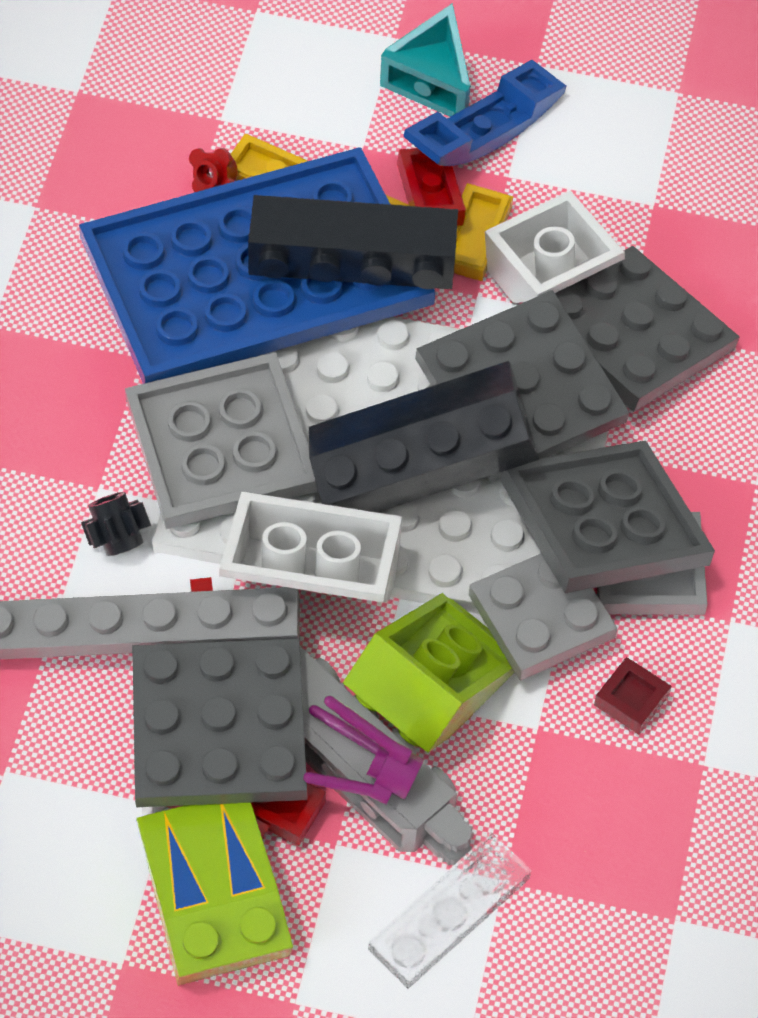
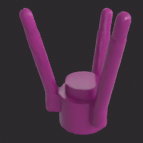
[303,696,425,805]

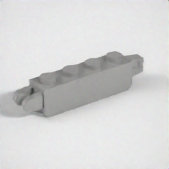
[300,647,474,867]

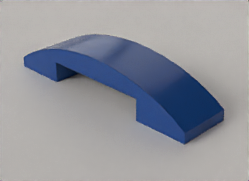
[403,59,567,166]

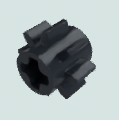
[80,492,151,556]

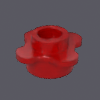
[189,148,238,192]

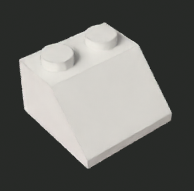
[485,190,625,303]

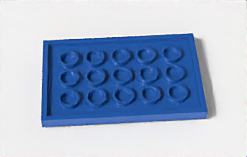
[79,147,436,384]

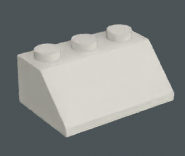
[219,491,402,603]

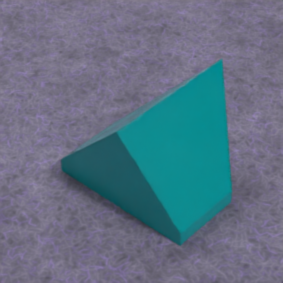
[380,3,471,117]

